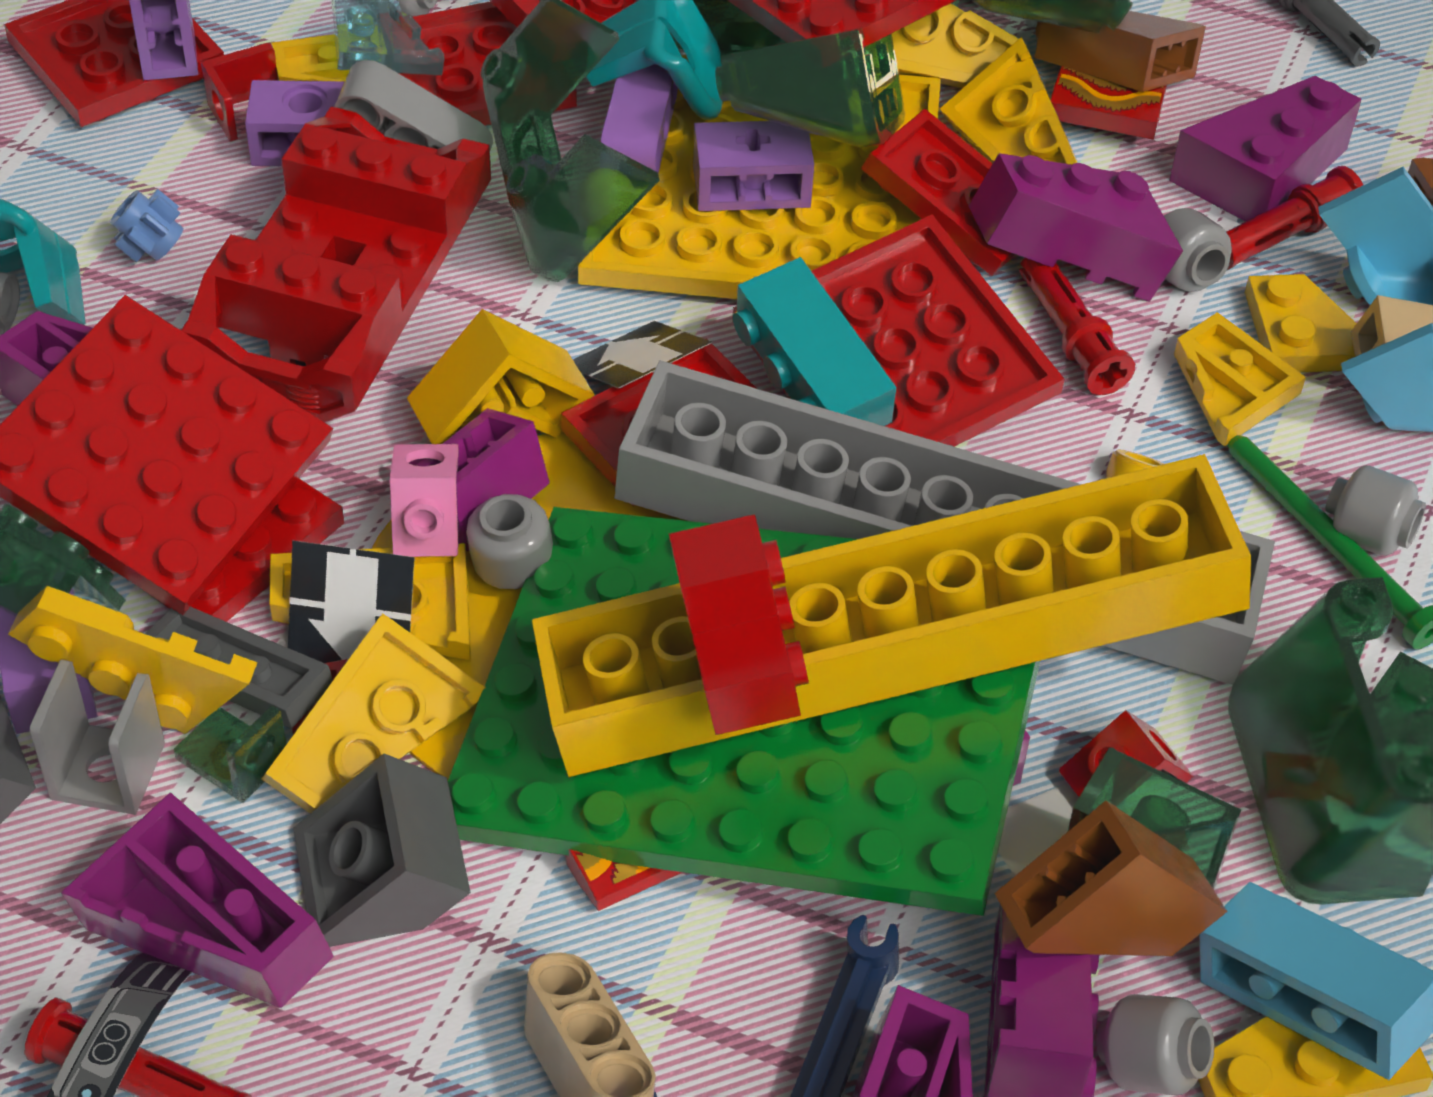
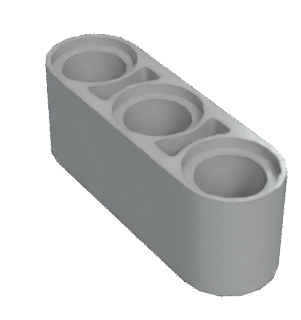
[334,60,493,151]

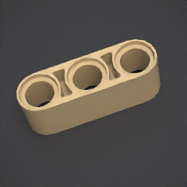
[524,952,656,1097]

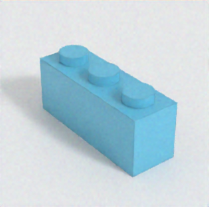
[1199,882,1433,1080]

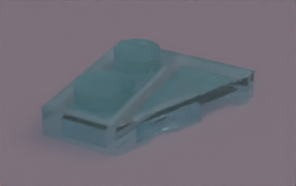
[331,0,445,75]

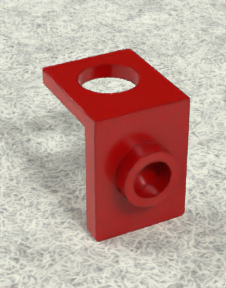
[201,42,278,142]
[1059,710,1194,812]

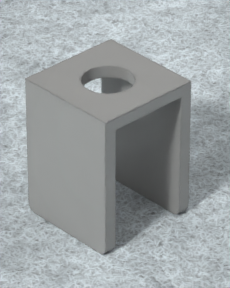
[30,660,165,815]

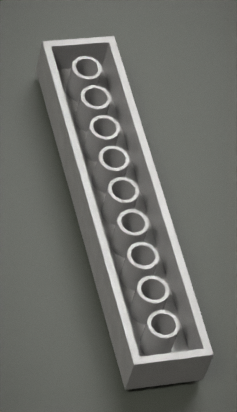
[614,360,1275,685]

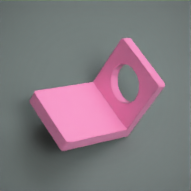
[390,444,459,557]

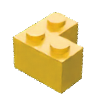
[407,309,595,444]

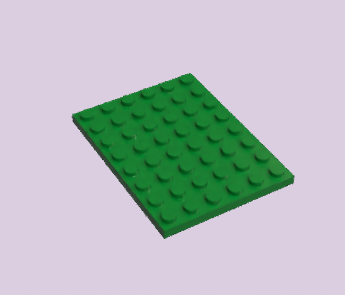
[448,507,1040,916]

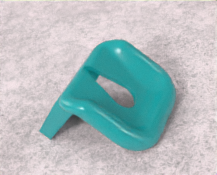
[584,0,724,120]
[0,199,86,325]

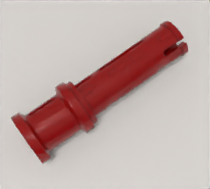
[1226,166,1363,270]
[1019,258,1136,395]
[24,997,252,1097]

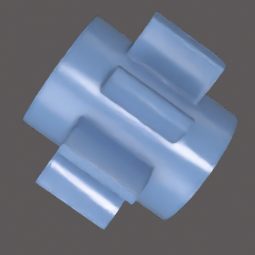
[110,189,184,262]

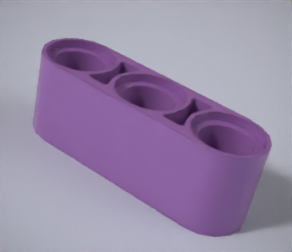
[599,64,678,180]

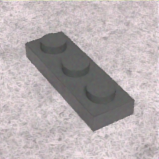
[145,607,333,729]

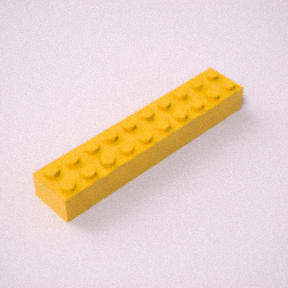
[532,454,1251,777]

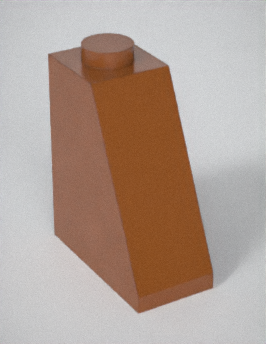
[1034,0,1206,92]
[994,800,1228,956]

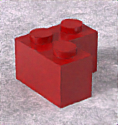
[669,514,809,735]

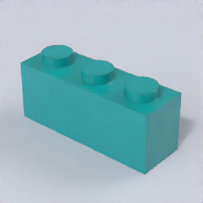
[733,257,897,426]

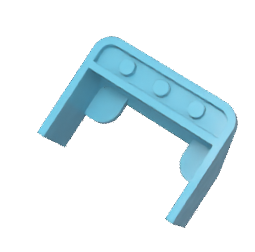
[1318,166,1433,432]

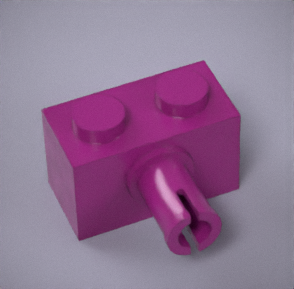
[409,408,550,552]

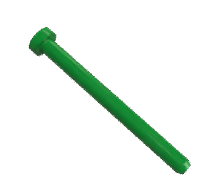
[1228,435,1433,650]

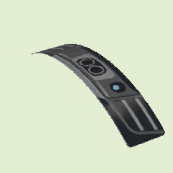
[47,953,193,1097]

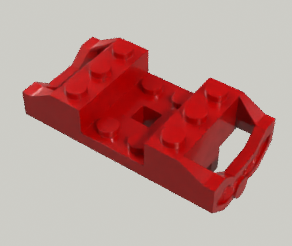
[181,106,491,422]

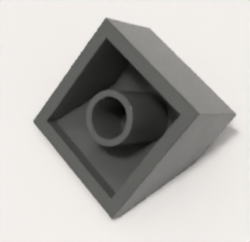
[293,753,471,947]

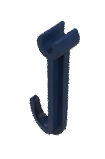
[790,915,899,1097]

